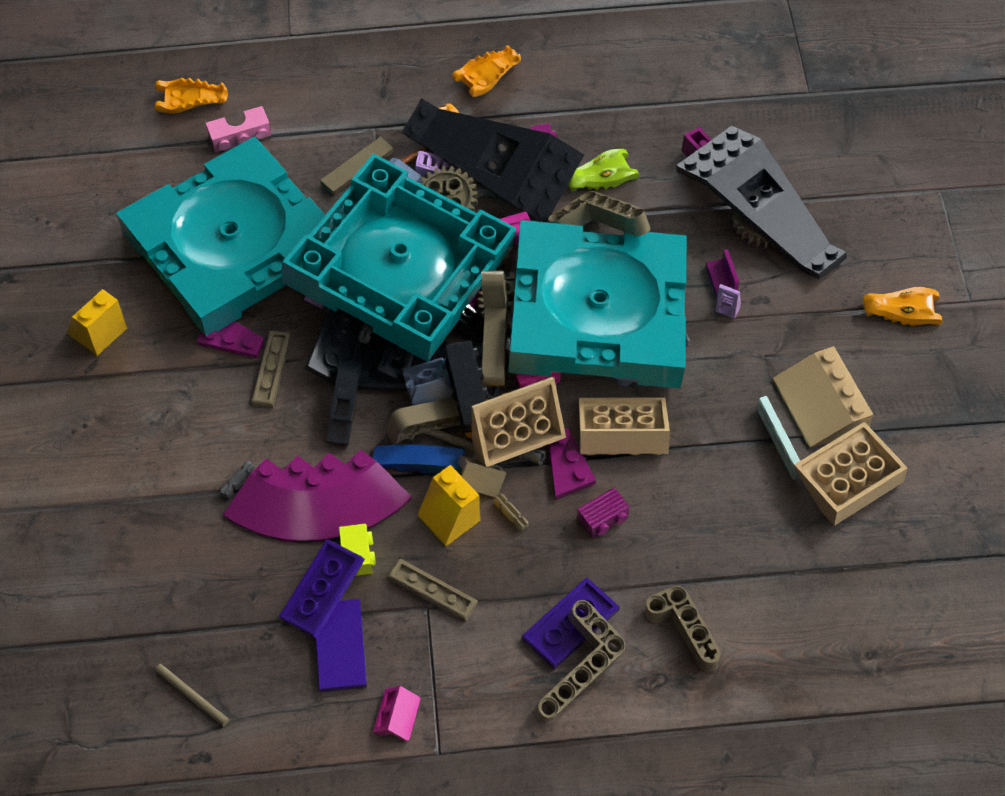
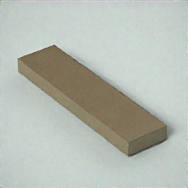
[320,137,394,195]
[251,331,291,408]
[388,559,478,622]

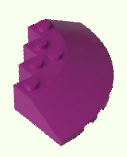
[223,450,412,542]

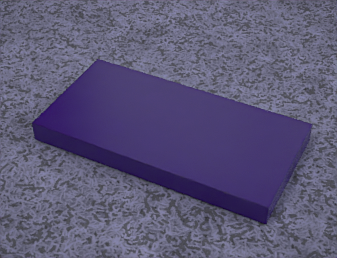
[279,539,365,639]
[522,577,620,670]
[316,599,367,692]

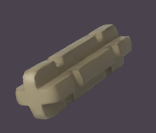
[494,494,529,531]

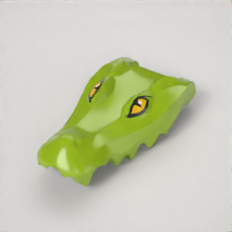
[567,149,640,192]

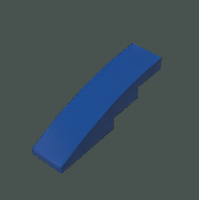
[373,445,465,474]

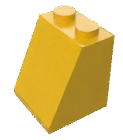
[67,289,127,356]
[418,465,481,546]

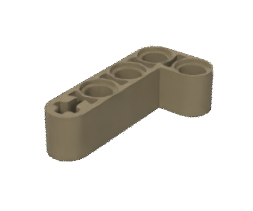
[386,397,461,445]
[645,586,721,673]

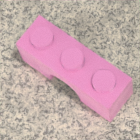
[206,106,272,153]

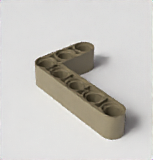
[548,191,650,236]
[482,271,508,387]
[534,600,626,723]

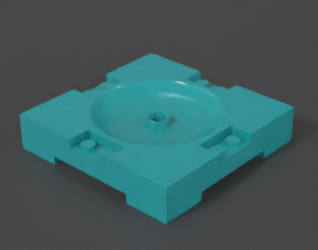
[116,136,325,336]
[282,153,516,362]
[508,220,687,389]

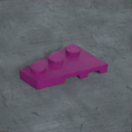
[197,321,264,358]
[549,428,596,500]

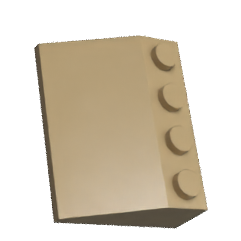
[773,346,873,449]
[471,377,566,467]
[579,398,670,455]
[794,422,908,526]

